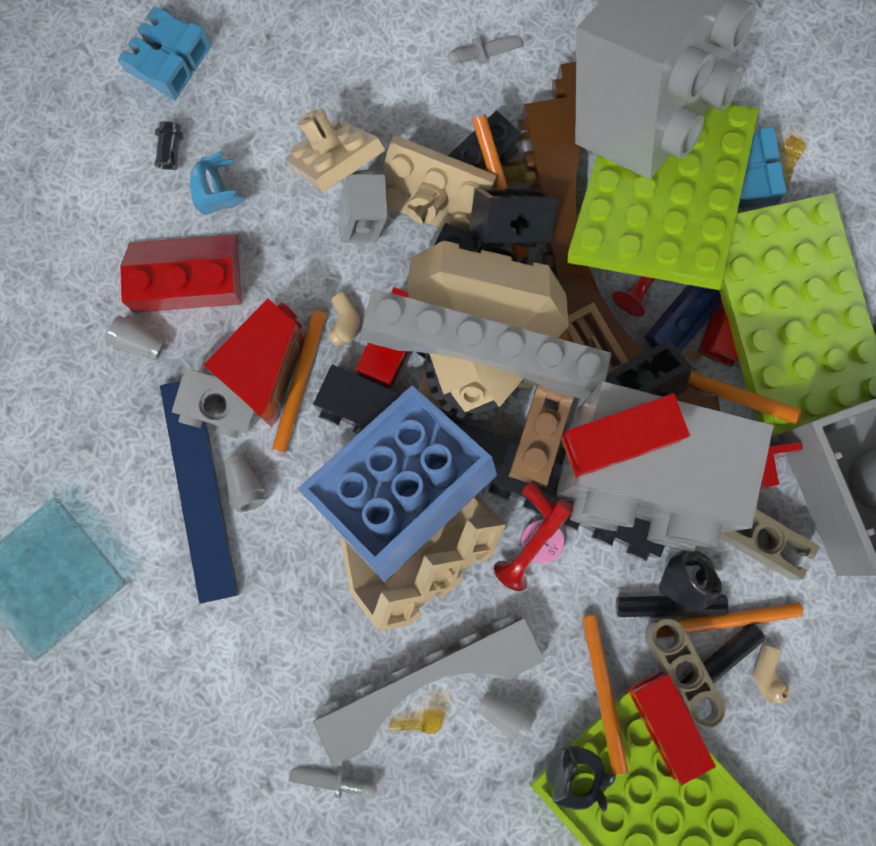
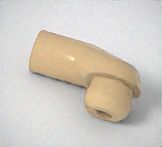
[329,292,360,347]
[753,644,790,704]

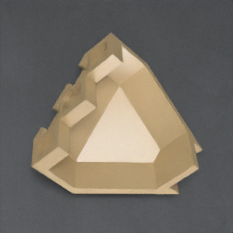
[407,241,568,412]
[340,494,506,632]

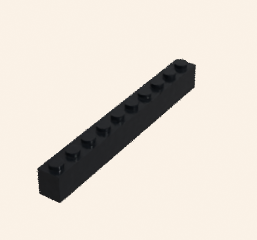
[313,364,665,562]

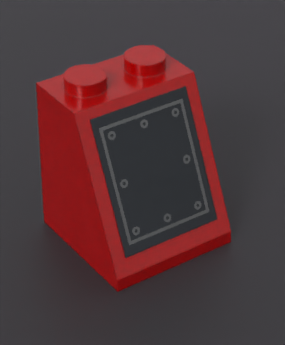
[204,298,304,427]

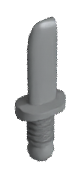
[447,36,524,65]
[289,767,377,799]

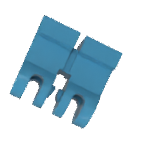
[117,7,211,101]
[738,126,787,207]

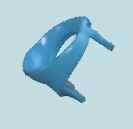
[190,151,246,215]

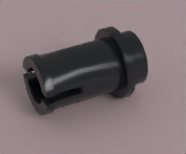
[154,121,184,170]

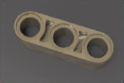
[645,619,726,729]

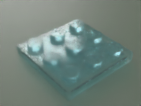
[0,498,128,661]

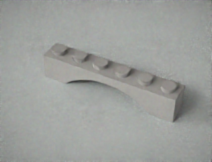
[359,288,611,400]
[313,614,545,766]

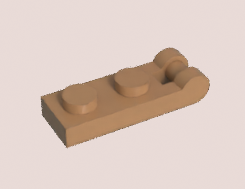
[509,384,574,488]

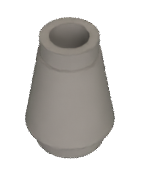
[106,315,166,360]
[223,454,266,513]
[477,692,537,743]

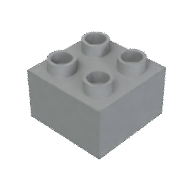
[575,0,756,179]
[555,381,774,551]
[778,399,876,576]

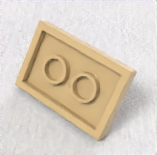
[285,108,385,193]
[382,135,497,234]

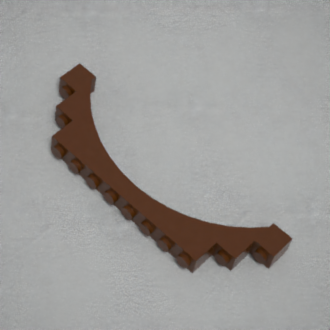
[517,62,721,412]

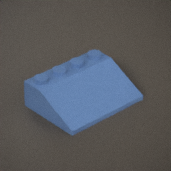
[298,385,497,582]

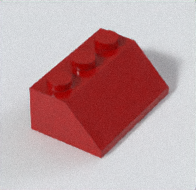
[120,234,242,313]

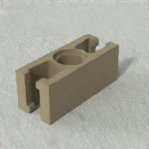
[720,509,820,580]

